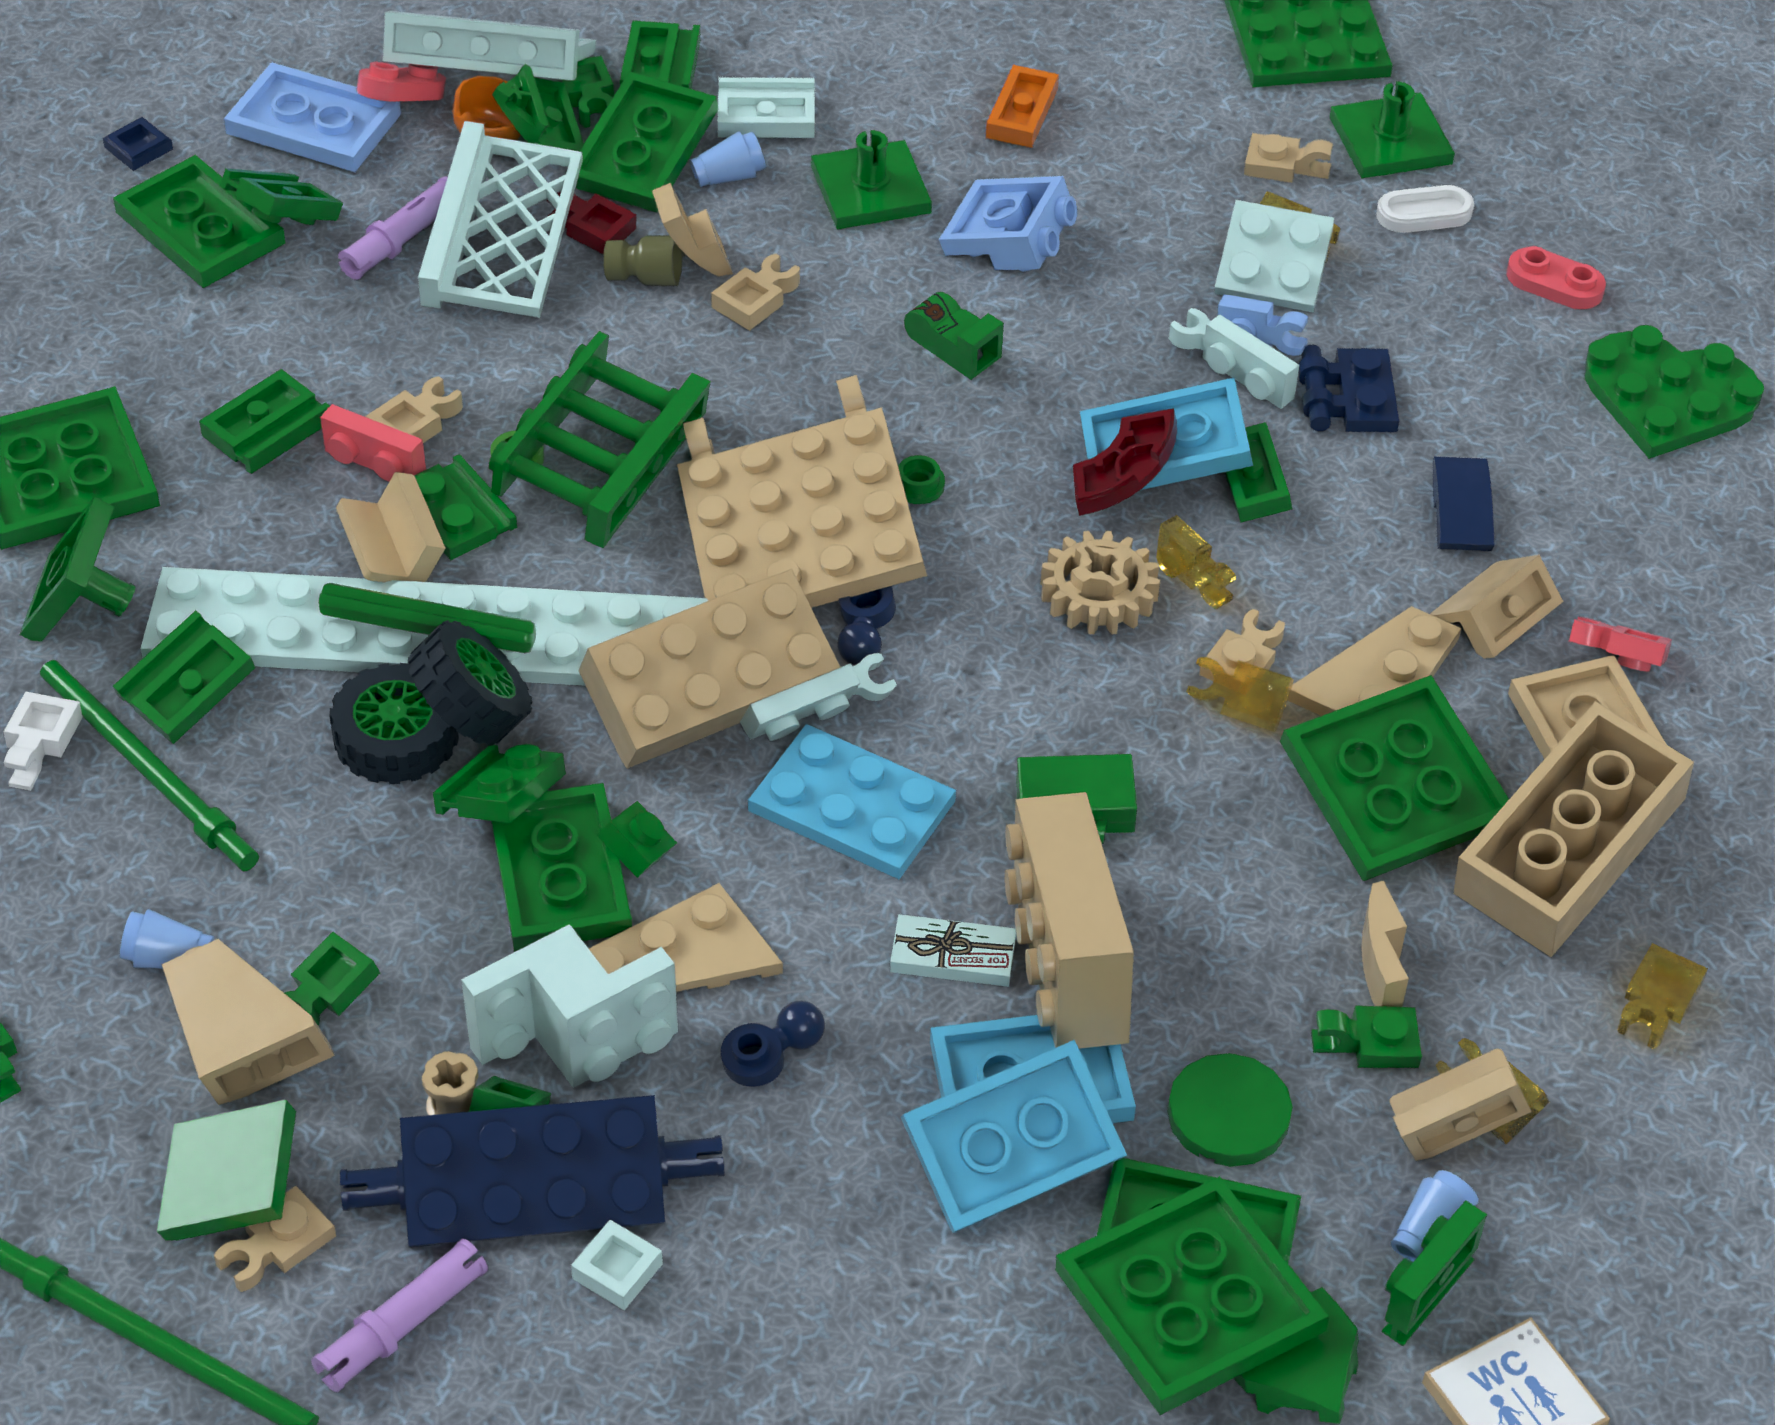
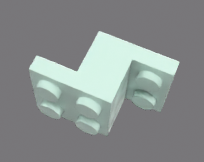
[461,924,678,1088]

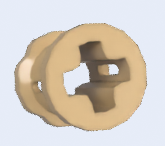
[422,1051,478,1115]

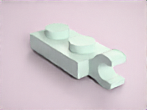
[1169,308,1299,409]
[740,653,897,741]

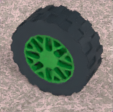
[407,620,533,746]
[329,663,459,784]

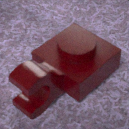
[547,192,636,255]

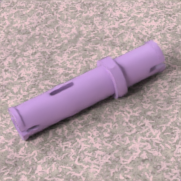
[338,176,448,280]
[311,1239,488,1392]

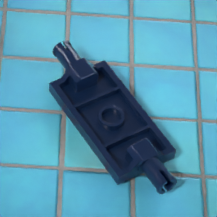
[340,1095,724,1247]

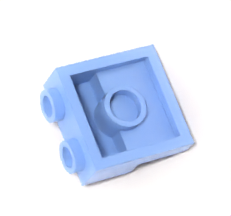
[939,176,1077,272]

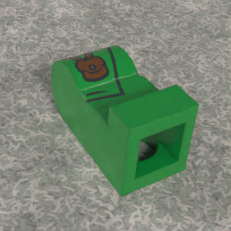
[904,292,1004,380]

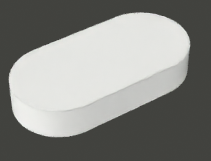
[1376,185,1474,233]

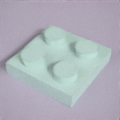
[1214,200,1334,312]

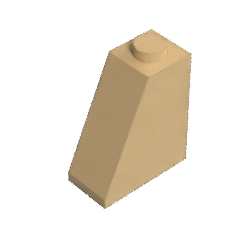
[162,939,335,1105]

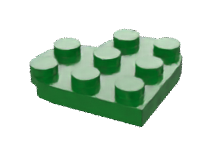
[1585,325,1764,459]

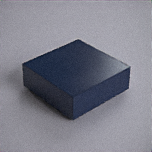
[103,117,173,171]

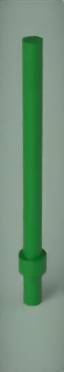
[40,660,259,871]
[0,1238,319,1425]

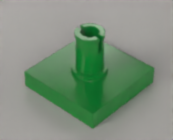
[1330,82,1455,179]
[811,130,932,230]
[19,497,136,641]

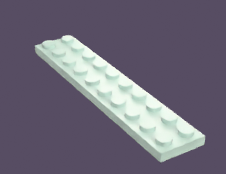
[140,567,708,686]

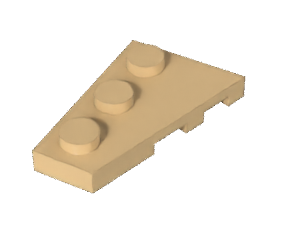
[1285,606,1461,716]
[588,883,783,992]

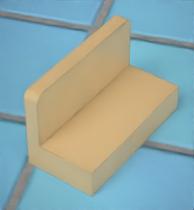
[336,472,445,582]
[1430,555,1563,659]
[1390,1049,1531,1161]

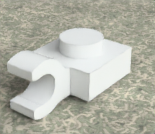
[3,692,83,791]

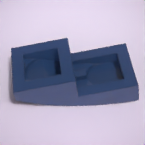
[1433,457,1494,551]

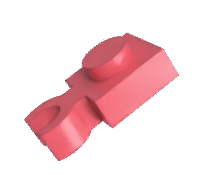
[1569,616,1672,672]

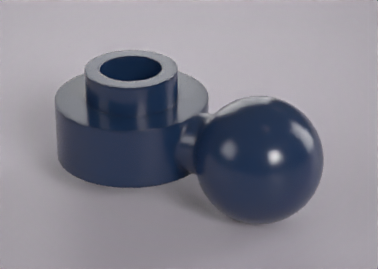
[837,586,896,665]
[721,1001,825,1087]

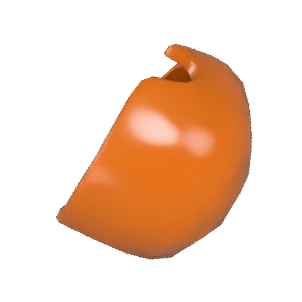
[453,76,521,141]

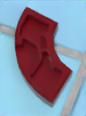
[1073,408,1177,516]

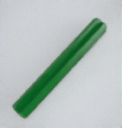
[318,583,536,654]

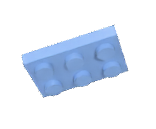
[224,62,401,172]

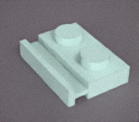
[717,77,815,138]

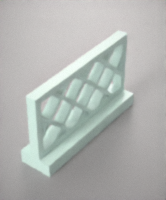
[383,11,596,80]
[418,121,583,318]

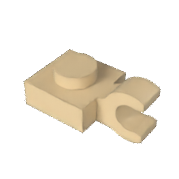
[1244,133,1333,183]

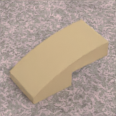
[652,183,733,276]
[1361,881,1409,1007]

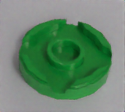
[1167,1053,1293,1167]

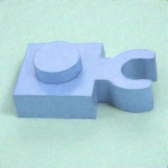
[1218,294,1308,356]

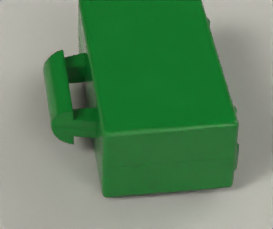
[1016,754,1137,844]

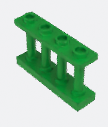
[489,331,711,548]

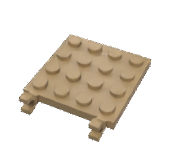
[677,375,927,608]

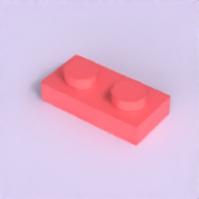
[320,404,426,482]

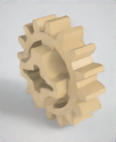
[1040,531,1160,635]

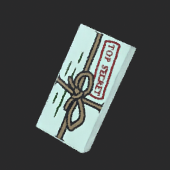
[890,914,1016,987]

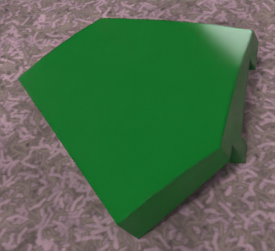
[492,64,584,151]
[1233,1287,1359,1424]

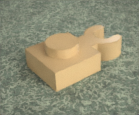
[711,253,800,331]
[365,376,463,443]
[1199,609,1285,697]
[214,1186,336,1292]

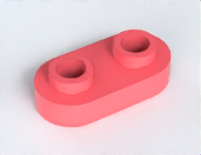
[356,62,446,102]
[1507,246,1606,309]

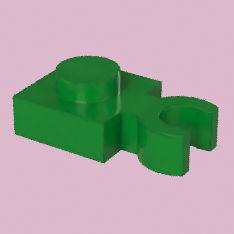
[556,56,614,128]
[285,931,380,1026]

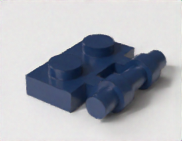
[1298,344,1399,432]

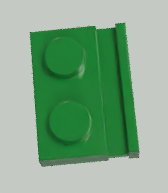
[620,20,701,89]
[219,168,343,225]
[199,369,330,474]
[414,454,517,560]
[113,610,256,744]
[433,744,566,823]
[1382,1200,1487,1346]

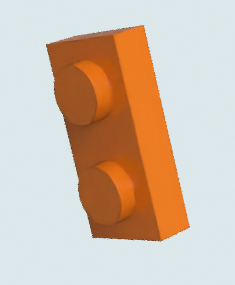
[986,65,1059,148]

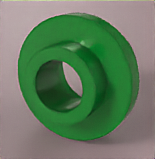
[898,455,945,504]

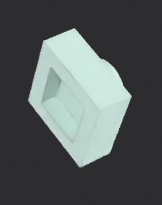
[571,1220,663,1310]

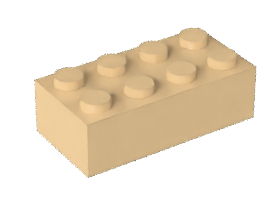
[578,568,840,769]
[1453,701,1694,957]
[1005,792,1134,1049]

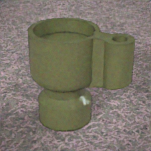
[604,235,686,286]

